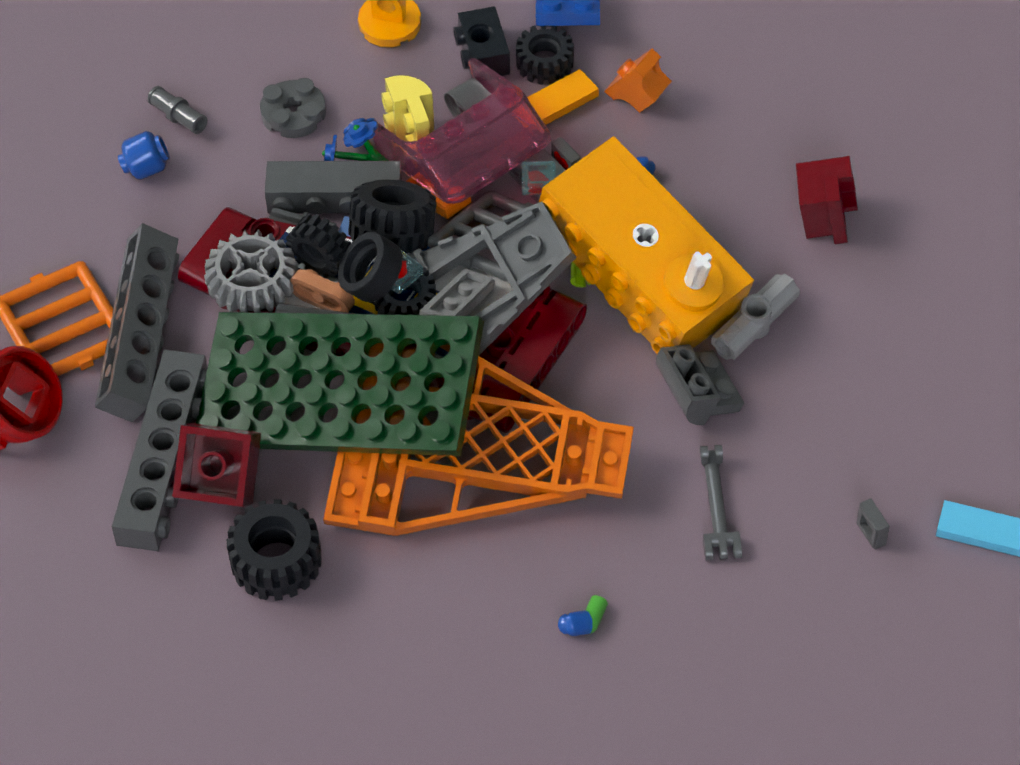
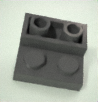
[656,344,744,425]

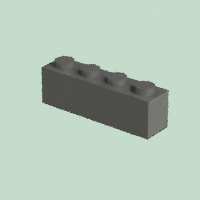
[265,161,402,214]

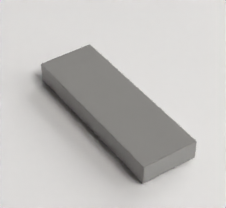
[419,268,495,316]

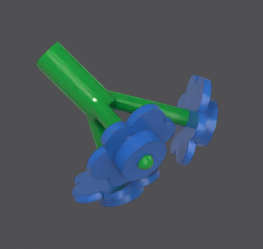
[322,118,389,161]

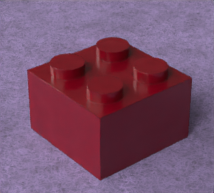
[172,423,261,507]

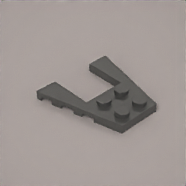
[413,202,576,356]

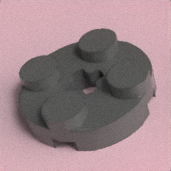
[260,78,326,138]

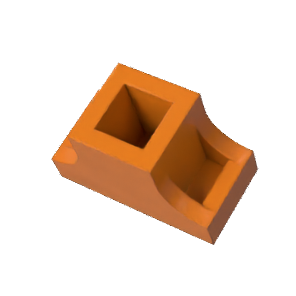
[604,48,672,113]

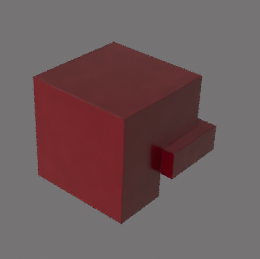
[796,156,858,244]

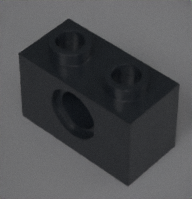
[453,6,510,80]

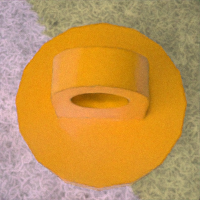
[358,0,421,47]

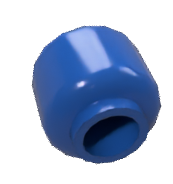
[118,131,170,180]

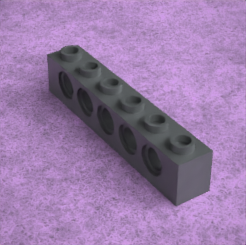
[95,223,179,422]
[111,349,207,552]

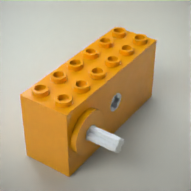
[539,136,754,354]

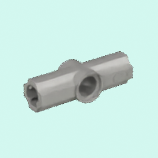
[711,273,800,360]

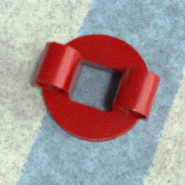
[0,346,63,450]

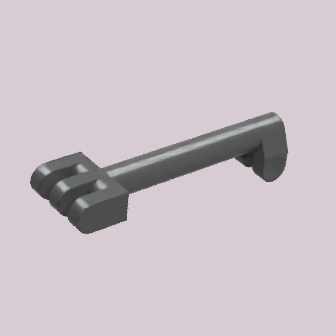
[700,445,742,561]

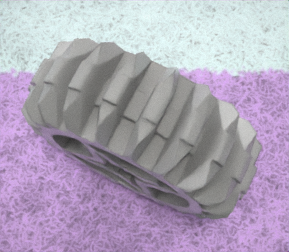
[204,229,298,313]

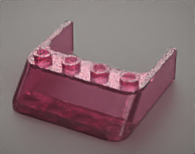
[373,57,551,204]

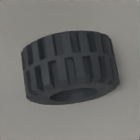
[348,179,437,254]
[226,499,322,601]

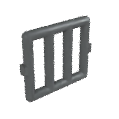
[428,190,534,282]

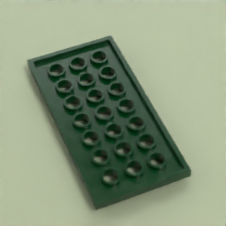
[196,312,484,456]

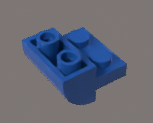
[536,0,600,26]

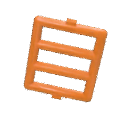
[0,261,113,376]

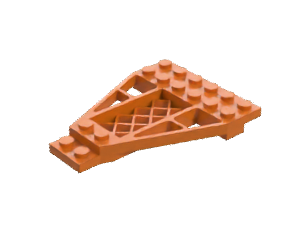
[323,343,634,536]

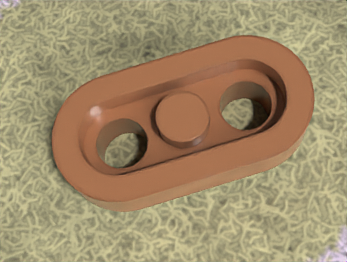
[290,269,355,313]

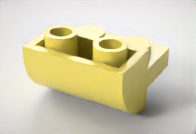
[381,75,435,166]

